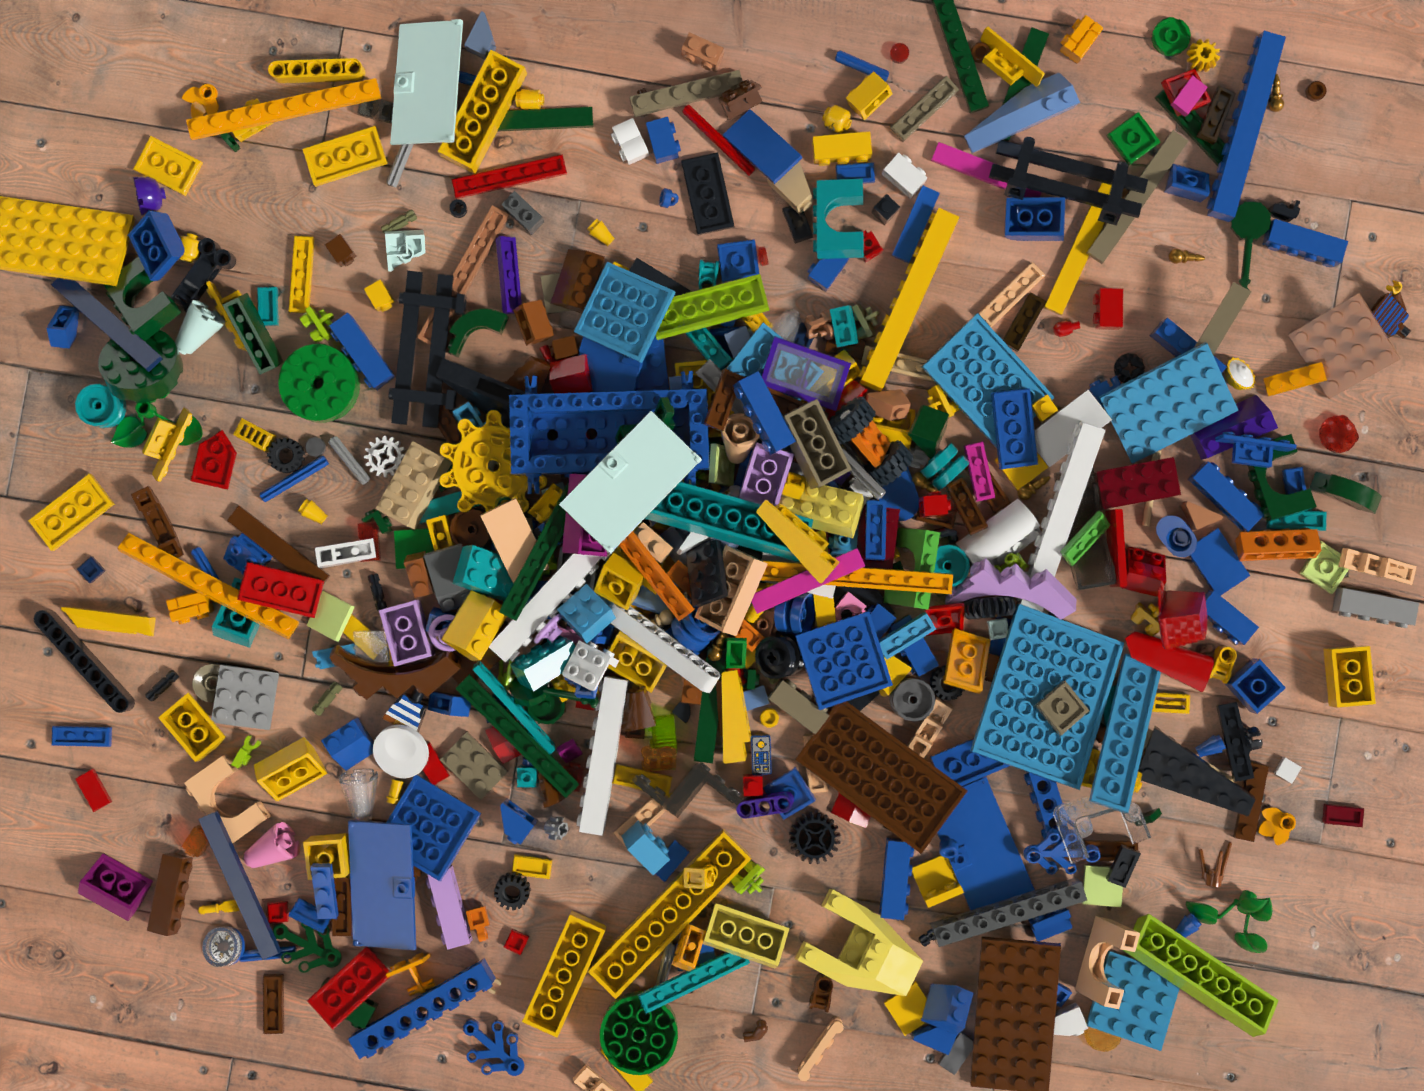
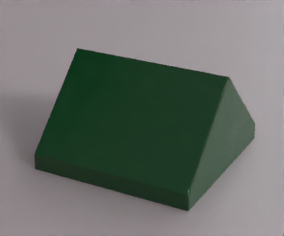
[908,405,949,459]

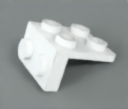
[562,640,619,691]

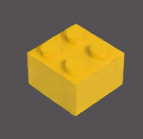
[594,552,644,610]
[303,833,350,880]

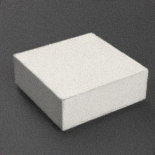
[1274,757,1302,784]

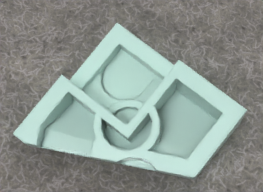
[385,230,426,272]

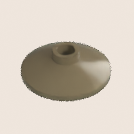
[192,664,220,703]

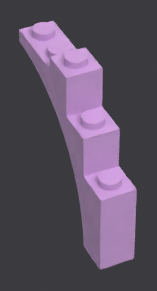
[945,558,1077,620]

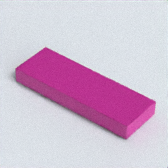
[963,441,995,502]

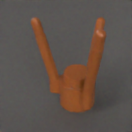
[1199,842,1232,887]

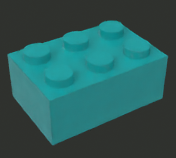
[452,545,513,602]
[510,635,576,691]

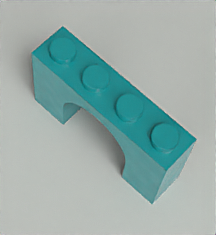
[813,179,864,259]

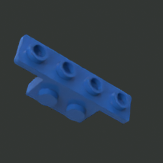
[1215,432,1297,468]

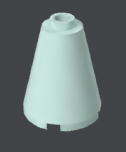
[175,300,225,355]

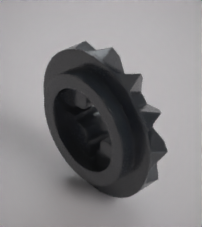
[1114,353,1145,383]

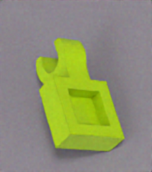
[231,735,261,769]

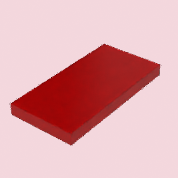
[1105,509,1127,587]
[237,562,324,618]
[307,946,391,1030]

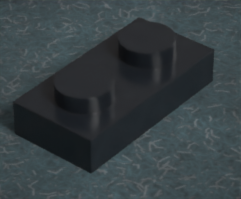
[1106,844,1141,888]

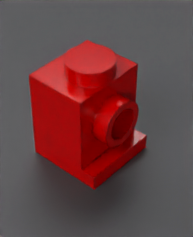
[863,230,883,263]

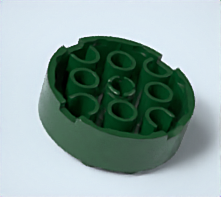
[98,330,183,403]

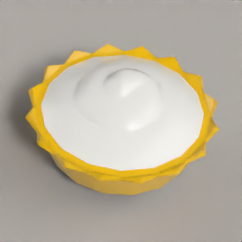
[1224,357,1256,390]

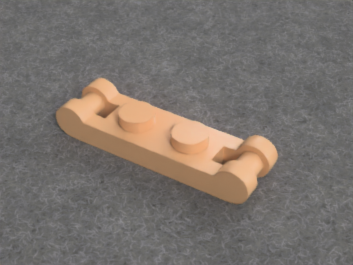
[797,1017,843,1081]

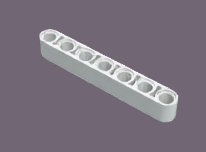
[609,602,720,693]

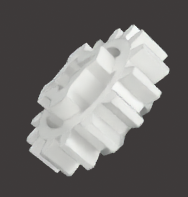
[364,436,406,478]

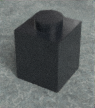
[871,194,900,225]

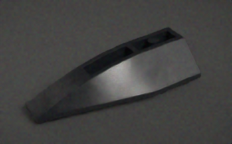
[436,358,525,428]

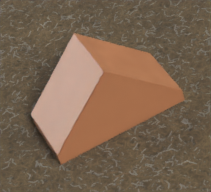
[1181,501,1223,530]

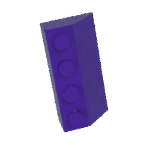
[1190,395,1278,460]

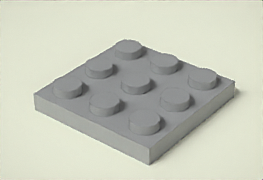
[211,665,279,730]

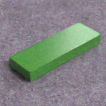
[1060,511,1110,566]

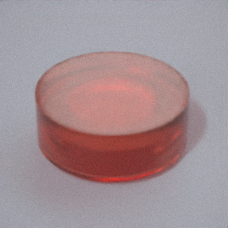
[890,43,909,64]
[757,246,769,266]

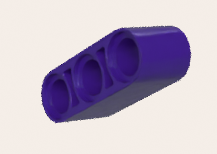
[737,791,794,819]

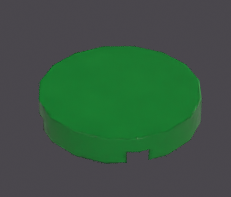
[1152,17,1191,57]

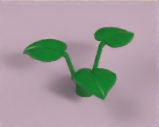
[111,392,203,448]
[1186,890,1273,953]

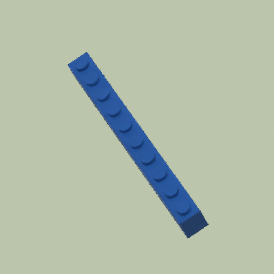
[1206,30,1286,222]

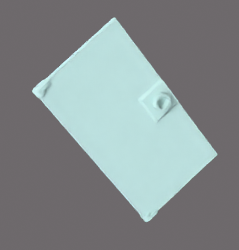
[390,19,463,145]
[559,411,702,554]

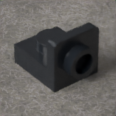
[1268,200,1300,223]

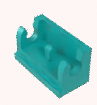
[830,305,859,347]

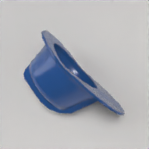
[1156,515,1197,557]

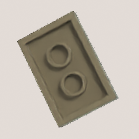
[440,731,509,800]

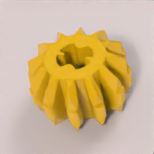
[1186,39,1220,72]

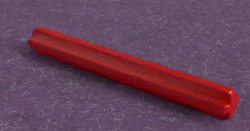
[682,104,755,176]

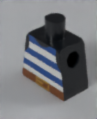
[382,689,428,733]

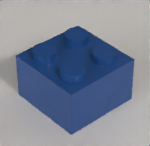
[1225,658,1286,714]

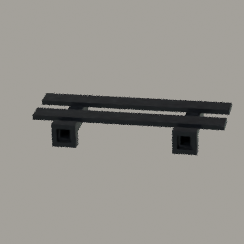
[989,137,1148,226]
[388,270,467,428]

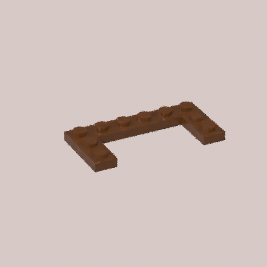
[703,369,829,464]

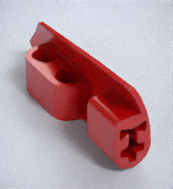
[1124,631,1214,692]

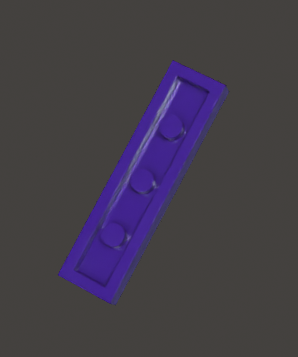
[496,236,522,314]

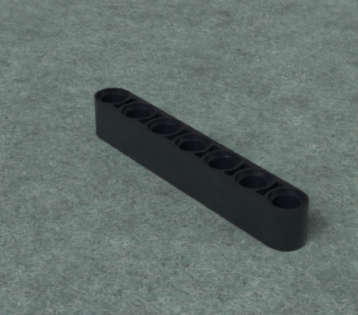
[33,610,135,713]

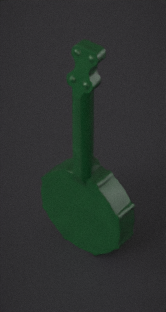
[1230,202,1271,290]
[527,638,566,724]
[509,677,599,708]

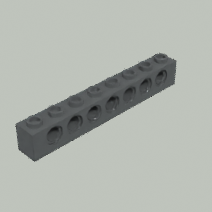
[930,877,1087,947]

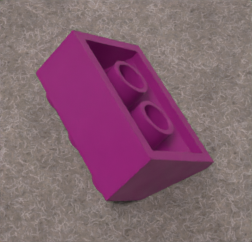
[78,853,153,921]

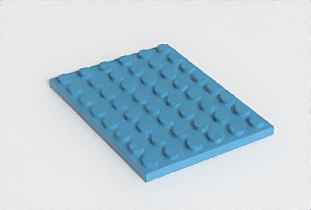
[970,604,1125,790]

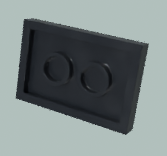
[686,539,728,608]

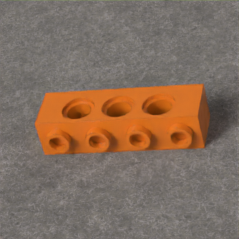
[1235,528,1321,561]

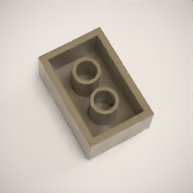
[767,678,829,734]

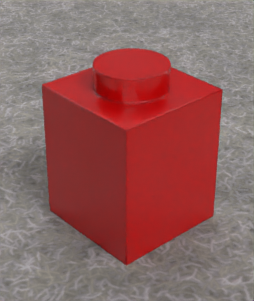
[743,774,763,796]

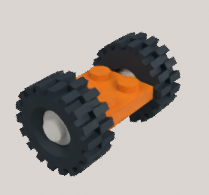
[828,396,913,487]

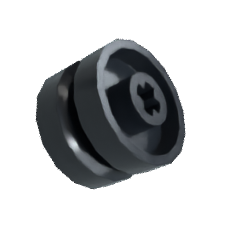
[755,634,804,679]

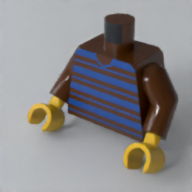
[1370,280,1411,339]

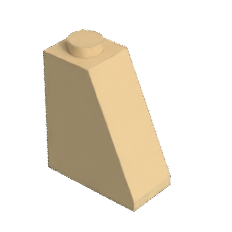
[766,161,813,214]

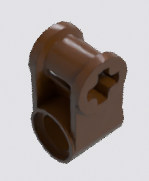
[809,973,833,1013]

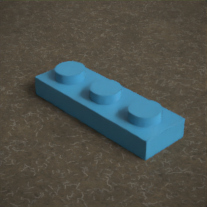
[879,612,936,660]

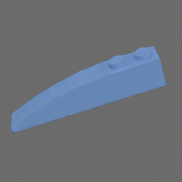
[964,73,1080,153]

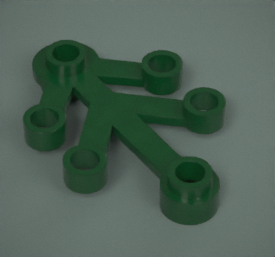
[273,923,342,973]

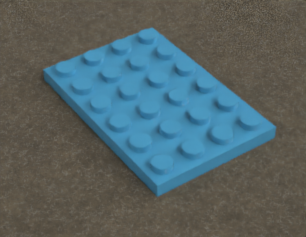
[922,313,1054,448]
[1099,342,1239,464]

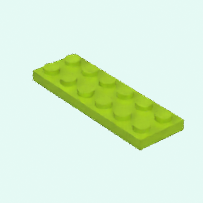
[656,274,770,340]

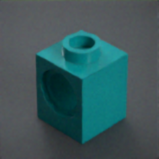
[517,765,539,787]

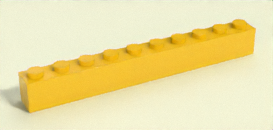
[859,208,959,392]

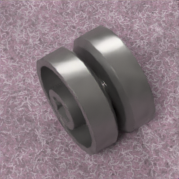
[889,677,935,722]

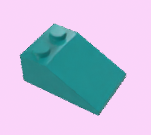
[212,577,260,648]

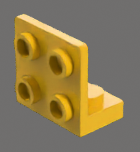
[912,855,964,908]

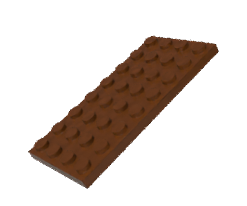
[795,701,967,854]
[970,937,1061,1091]

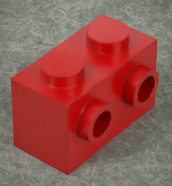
[1093,288,1123,330]
[919,491,951,518]

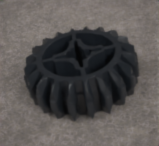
[963,596,1016,619]
[789,811,841,864]

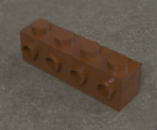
[147,853,193,936]

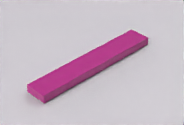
[931,142,1042,198]
[751,548,865,614]

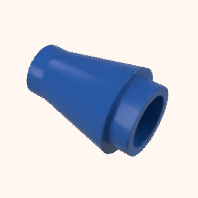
[1195,735,1226,758]
[1175,913,1202,938]

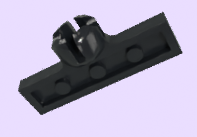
[1216,702,1263,782]

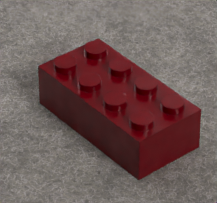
[1094,457,1181,510]
[857,504,900,569]

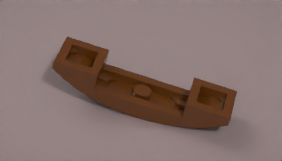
[131,486,184,558]

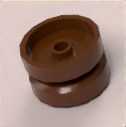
[450,508,492,549]

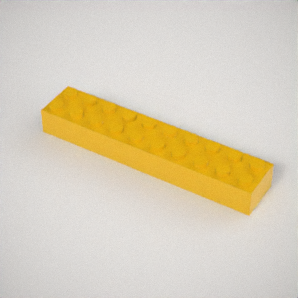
[588,828,751,999]

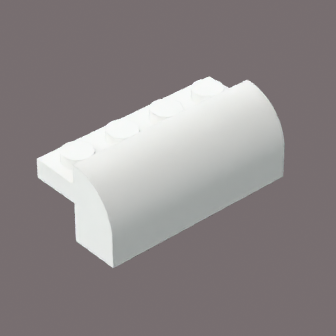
[956,499,1041,566]

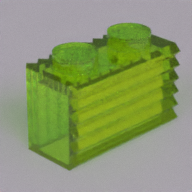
[648,713,678,755]

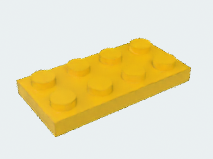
[302,126,388,187]
[28,474,115,551]

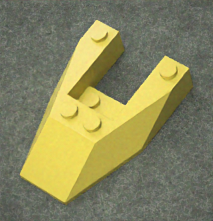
[795,889,923,996]

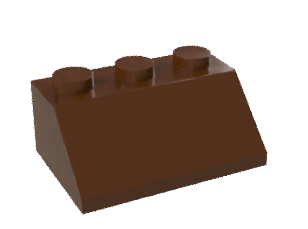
[551,249,605,314]

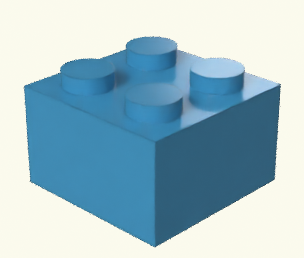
[557,584,616,644]
[622,820,670,875]

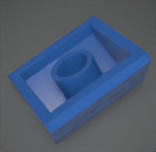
[1164,164,1210,203]

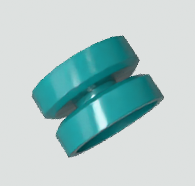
[75,384,127,429]
[920,443,970,491]
[934,545,970,587]

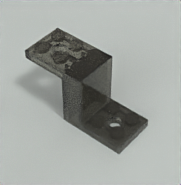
[631,762,742,818]

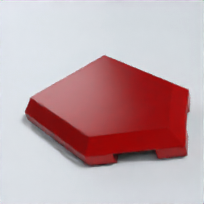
[190,430,237,490]

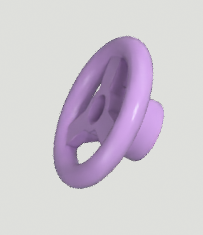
[534,613,563,644]
[429,614,455,652]

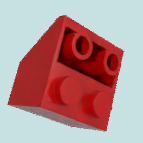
[1121,546,1167,597]

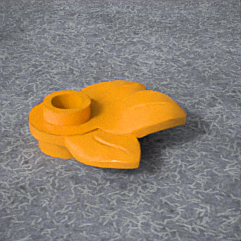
[182,84,219,118]
[1258,807,1296,845]

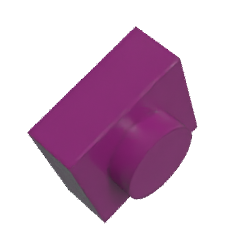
[556,739,583,763]

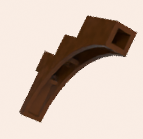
[329,644,462,700]

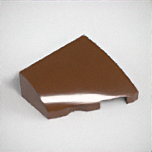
[503,356,550,394]
[621,686,657,731]
[537,770,565,808]

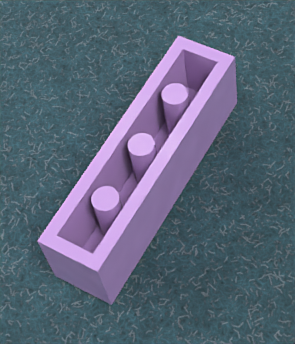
[426,865,473,950]

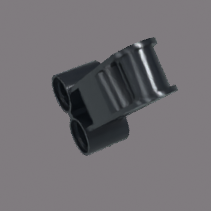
[171,238,236,312]

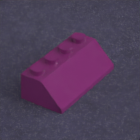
[562,474,607,557]

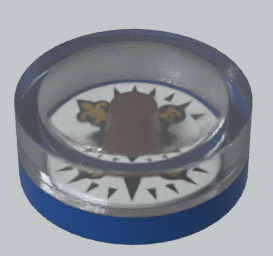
[202,926,245,967]

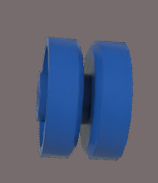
[774,593,816,635]
[671,602,720,651]

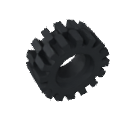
[267,438,305,473]
[930,665,965,701]
[494,872,531,911]

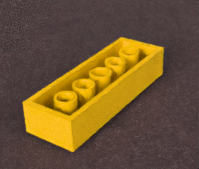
[438,50,527,174]
[522,910,607,1038]

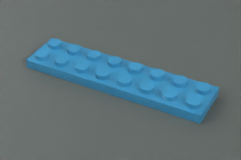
[1089,654,1161,813]

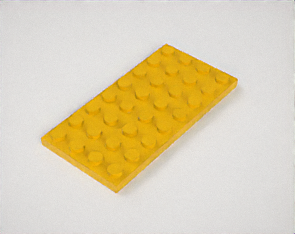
[0,196,135,286]

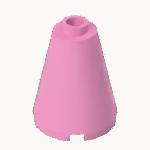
[244,822,300,868]

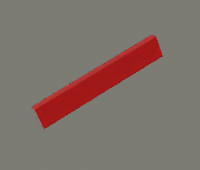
[451,154,567,199]

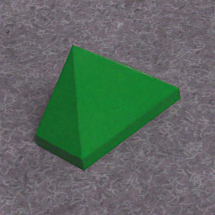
[726,638,747,668]

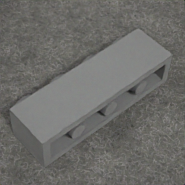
[1332,588,1419,628]

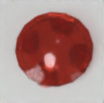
[1319,415,1359,453]

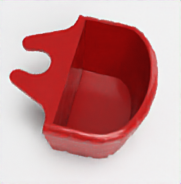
[1158,580,1207,650]

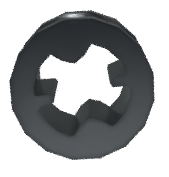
[450,199,467,218]

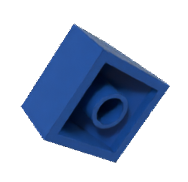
[321,718,374,771]
[500,798,538,845]
[921,984,974,1035]

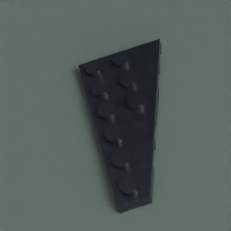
[1138,726,1255,816]

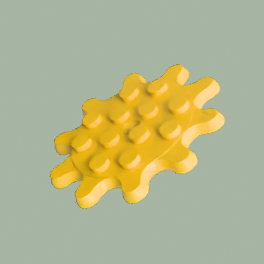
[439,410,547,513]

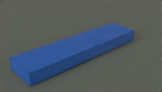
[892,185,940,263]

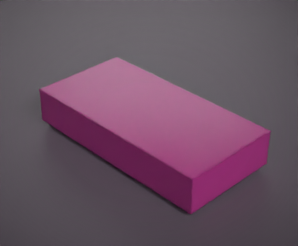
[1171,76,1208,117]

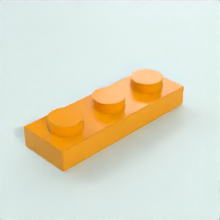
[1263,362,1327,397]

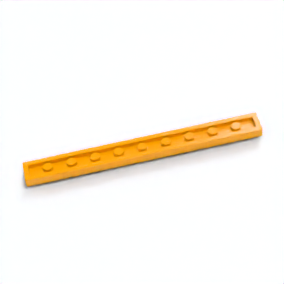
[186,78,381,140]
[117,533,299,640]
[761,560,953,594]

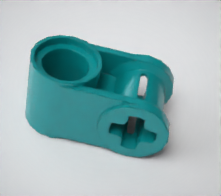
[699,259,719,290]

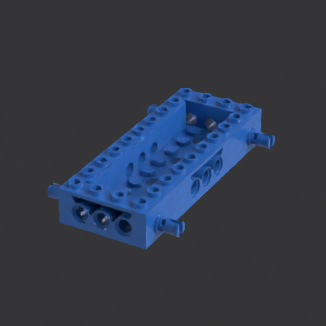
[509,371,710,494]

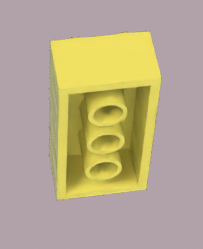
[779,481,865,538]
[703,903,789,969]

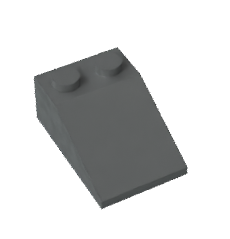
[424,544,471,613]

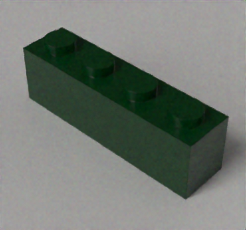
[223,293,284,375]

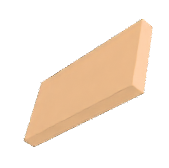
[480,498,549,584]

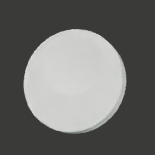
[373,725,429,778]

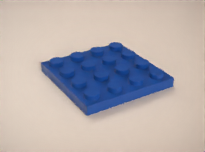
[795,611,893,710]
[386,775,482,881]

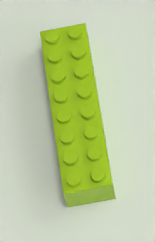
[1123,914,1279,1037]

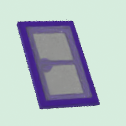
[762,336,851,411]

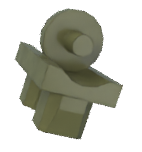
[852,304,880,340]

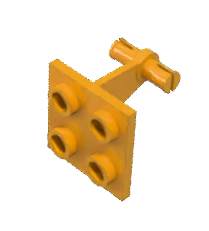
[386,952,436,996]

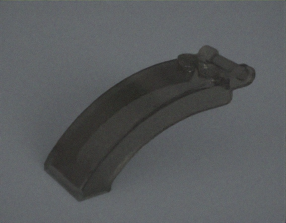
[1054,468,1117,590]

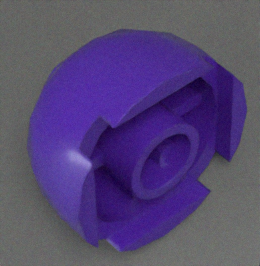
[133,176,166,216]

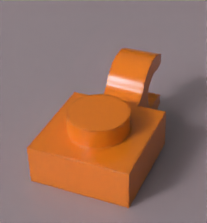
[466,906,490,942]

